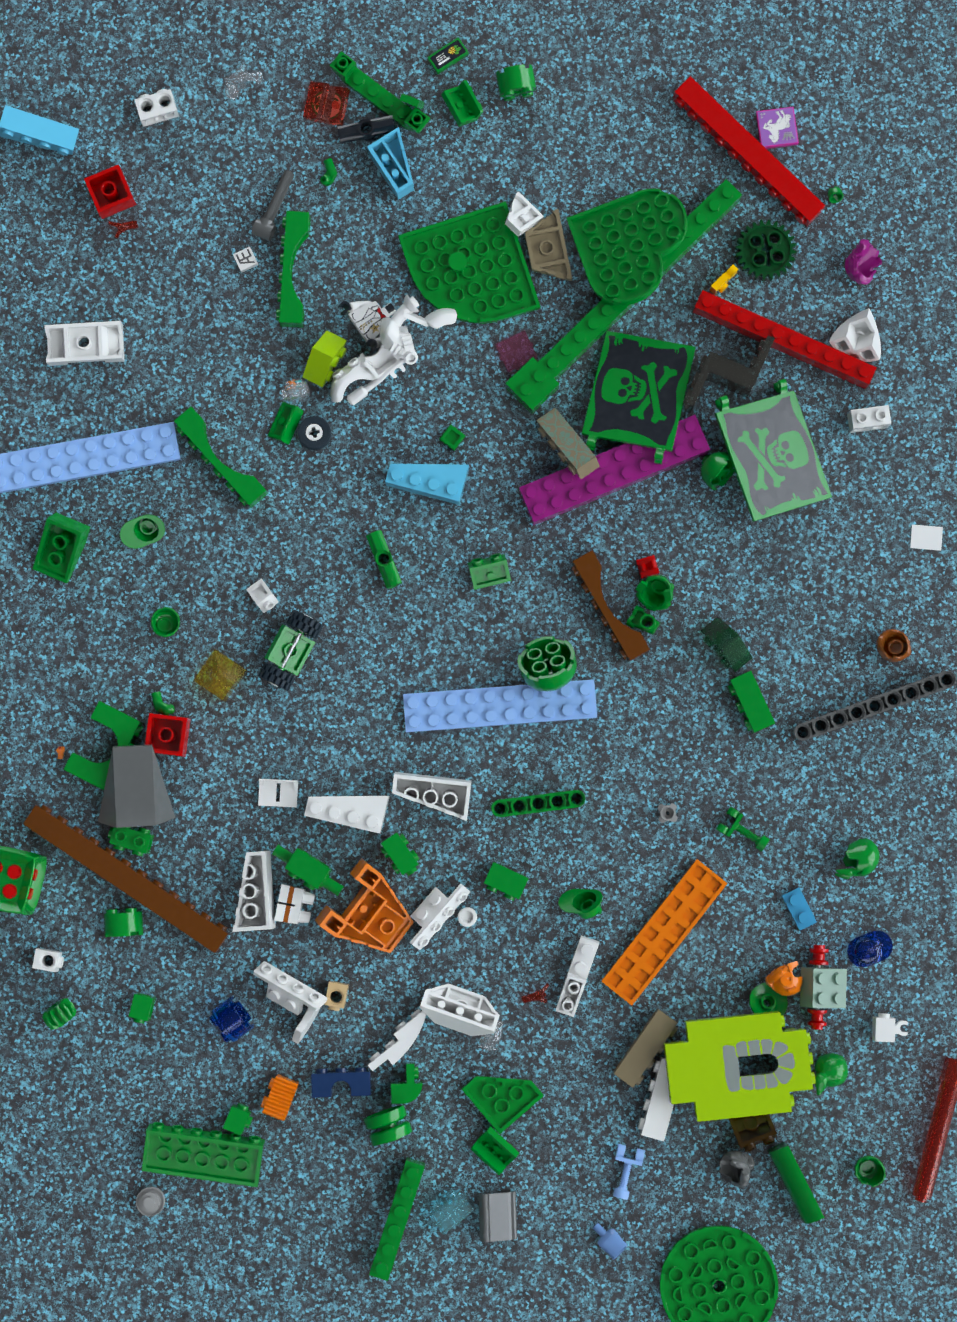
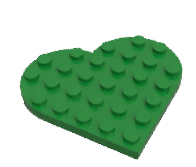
[567,188,688,305]

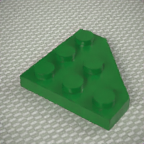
[462,1076,544,1134]

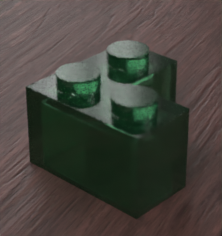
[701,616,753,672]

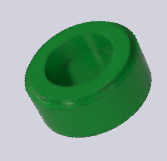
[448,252,467,272]

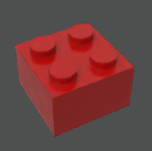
[84,164,137,219]
[145,713,191,757]

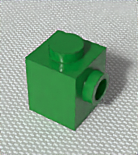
[223,1103,253,1136]

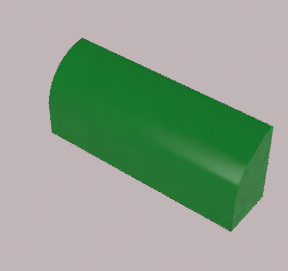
[767,1142,825,1224]

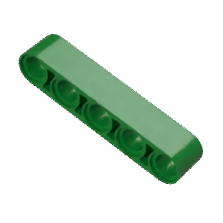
[491,790,585,817]

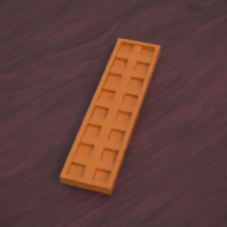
[601,859,728,1005]

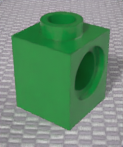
[129,992,156,1024]

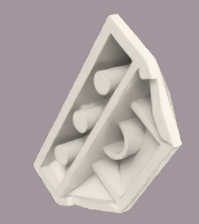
[420,984,500,1036]

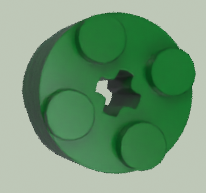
[496,64,537,101]

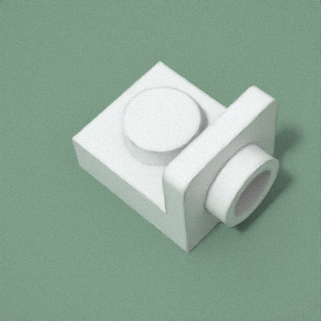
[246,578,279,613]

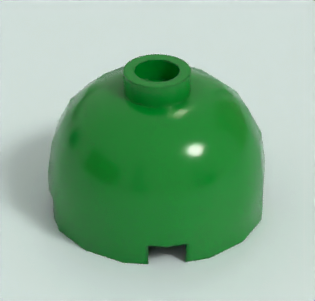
[700,451,735,490]

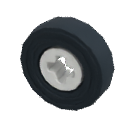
[298,416,331,450]

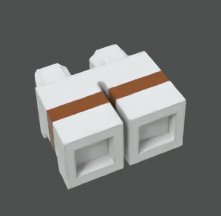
[274,884,315,924]

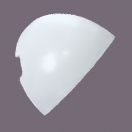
[829,308,881,362]

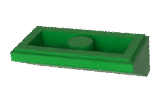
[268,402,304,445]

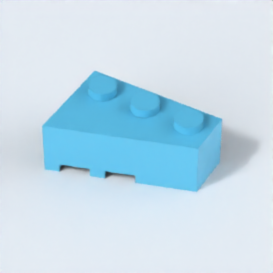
[367,127,414,200]

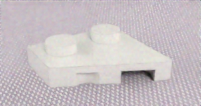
[505,192,544,236]

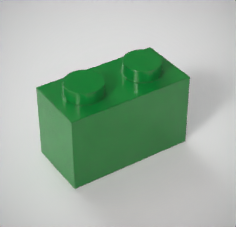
[484,862,529,901]

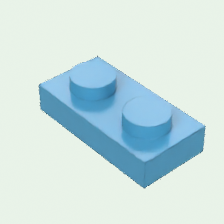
[782,887,817,931]

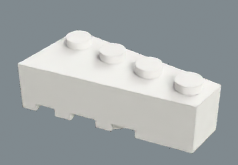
[392,772,471,821]
[304,796,390,834]
[232,851,276,932]

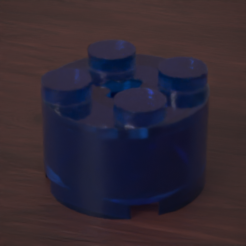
[209,996,254,1042]

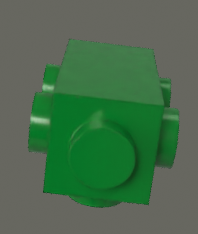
[108,827,154,857]
[380,832,420,876]

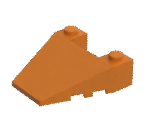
[315,858,414,953]

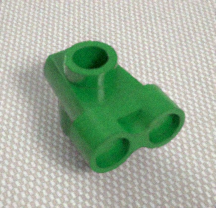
[626,605,660,635]

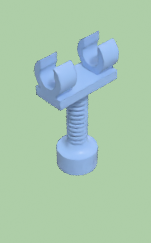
[613,1144,645,1200]

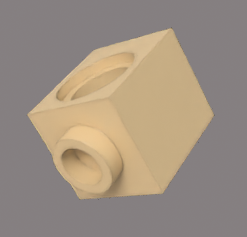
[324,981,349,1011]

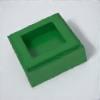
[439,425,466,451]

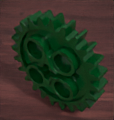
[735,219,797,282]

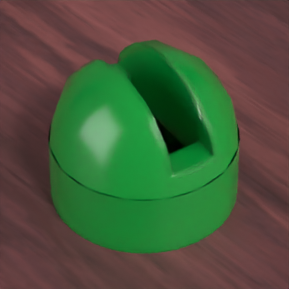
[827,186,844,203]

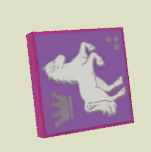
[756,107,799,149]

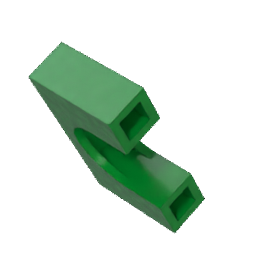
[63,701,144,790]

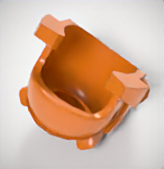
[765,961,803,996]

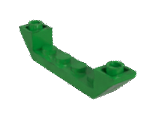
[330,51,430,134]

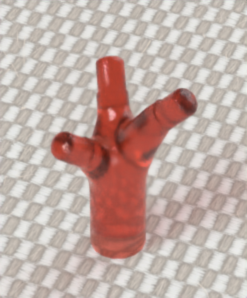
[108,220,138,238]
[522,983,550,1004]

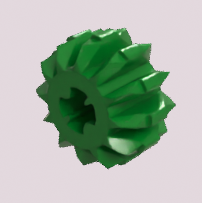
[42,998,76,1030]

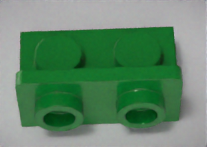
[468,553,511,590]

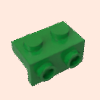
[441,80,483,127]
[471,1126,519,1175]

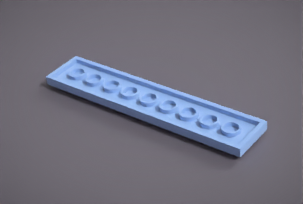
[0,422,181,493]
[403,679,597,733]

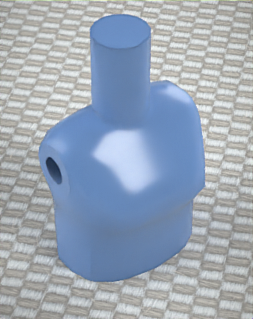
[593,1223,628,1260]

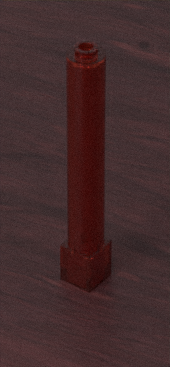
[912,1056,957,1203]

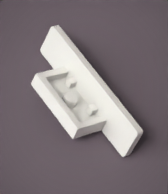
[410,884,470,950]
[253,961,327,1015]

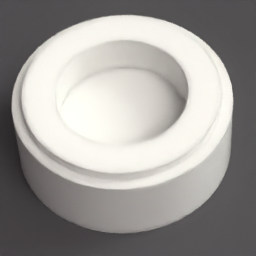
[458,907,477,927]

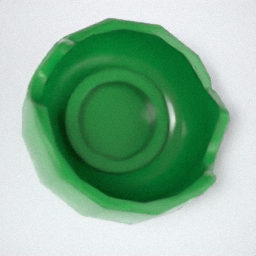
[151,607,180,638]
[854,1155,886,1187]

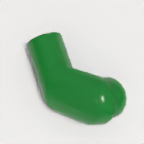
[320,158,337,186]
[151,691,175,715]

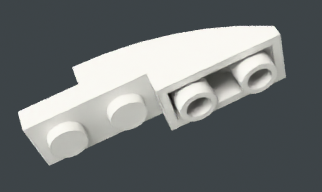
[555,935,599,1017]
[368,1009,426,1071]

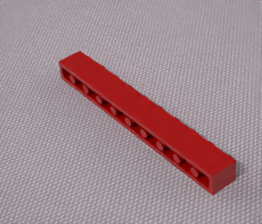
[673,76,825,226]
[693,290,877,389]

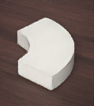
[292,993,321,1044]

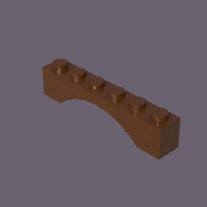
[571,550,650,662]

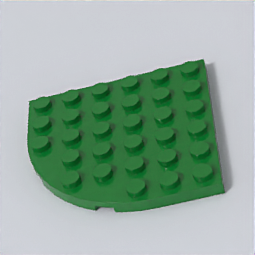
[398,201,541,324]

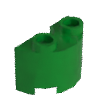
[104,908,143,937]

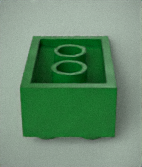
[33,512,90,584]

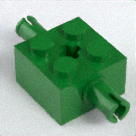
[272,844,344,896]

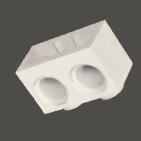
[135,89,179,127]
[847,405,891,433]

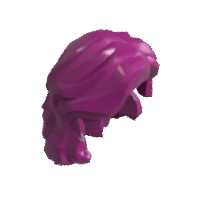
[845,239,882,285]

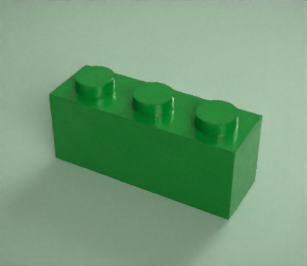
[727,671,775,734]

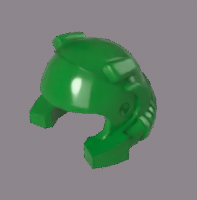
[636,575,674,611]

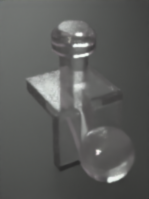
[224,64,262,99]

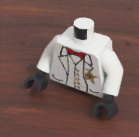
[338,301,396,354]

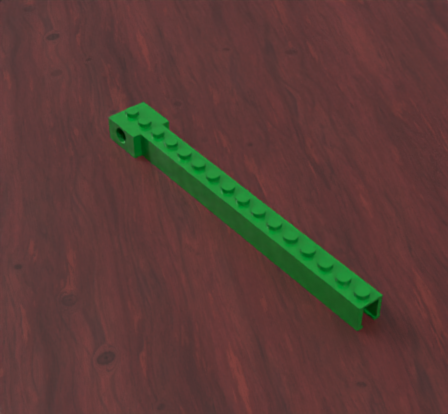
[505,179,742,414]

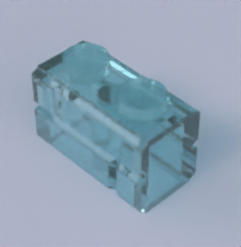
[429,1189,475,1235]

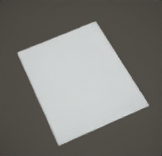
[910,525,943,551]

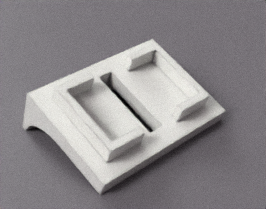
[258,779,298,807]

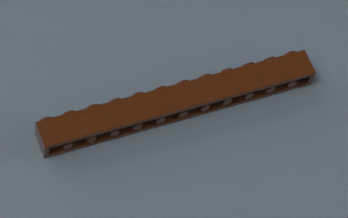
[23,804,230,953]

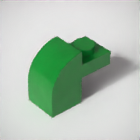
[391,1062,423,1104]

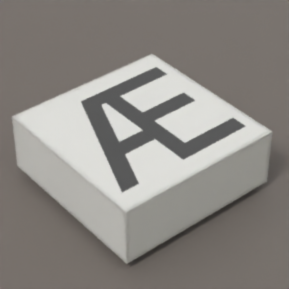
[233,247,258,273]

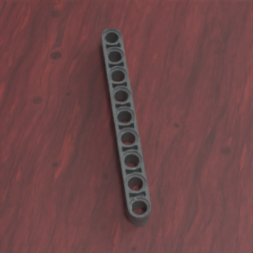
[792,671,956,742]

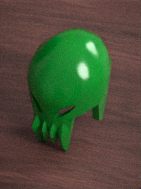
[835,838,880,879]

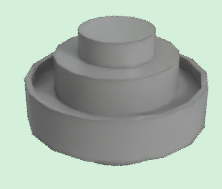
[136,1186,165,1217]

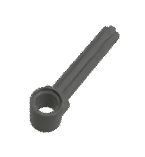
[252,170,294,241]

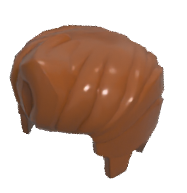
[876,629,911,662]

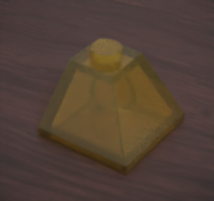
[193,649,247,702]

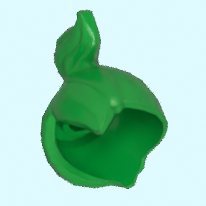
[814,1053,848,1095]

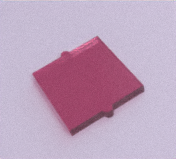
[495,331,538,373]

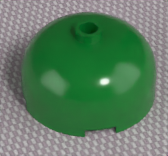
[517,636,577,692]

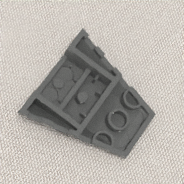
[98,745,176,828]

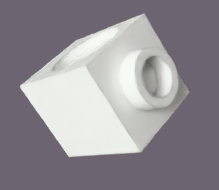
[32,948,64,972]

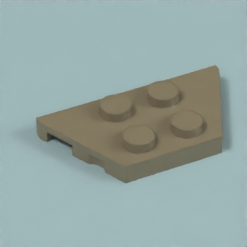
[525,209,572,281]

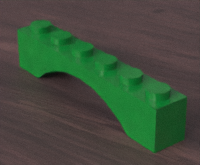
[276,211,311,328]
[174,406,268,508]
[369,1157,425,1281]

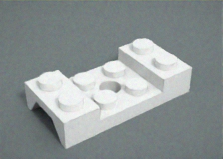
[45,321,125,366]

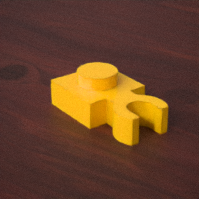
[709,264,739,295]

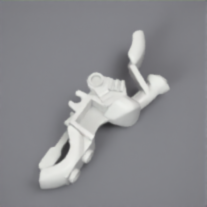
[330,295,457,405]

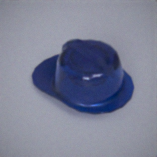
[847,930,893,967]

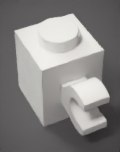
[872,1013,908,1042]

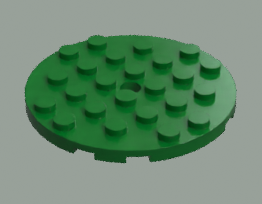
[660,1225,778,1322]

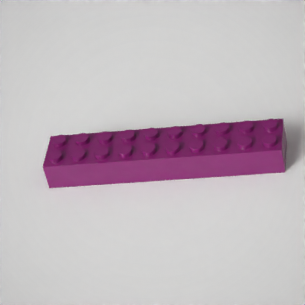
[519,415,710,526]

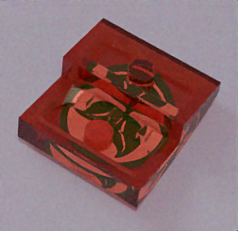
[303,81,350,126]

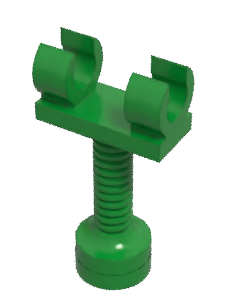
[716,807,770,852]

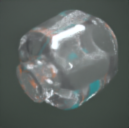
[281,378,310,405]

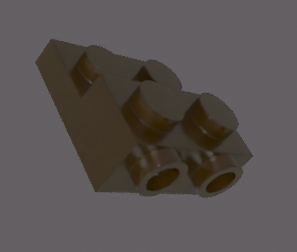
[729,1114,777,1152]

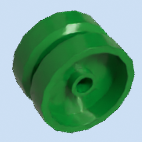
[363,1105,412,1146]

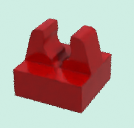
[636,555,660,579]

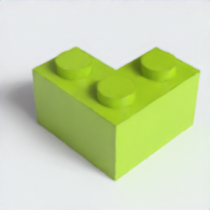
[302,330,347,387]

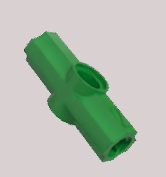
[366,530,402,589]

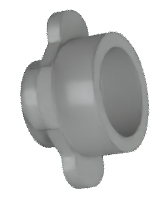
[658,803,678,823]

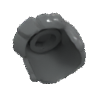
[719,1150,755,1188]

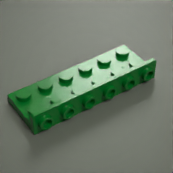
[142,1122,265,1187]

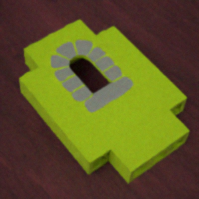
[663,1011,816,1122]

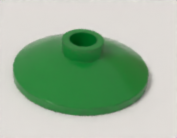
[749,983,788,1015]

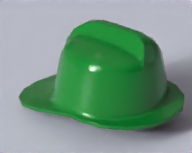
[120,514,165,549]
[558,889,603,919]

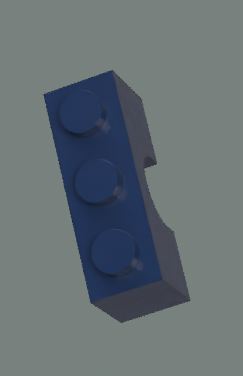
[311,1067,372,1098]

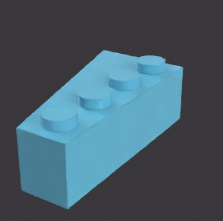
[0,105,79,156]
[385,464,469,505]

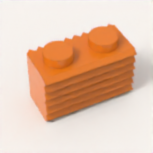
[261,1074,299,1121]

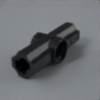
[337,115,396,144]

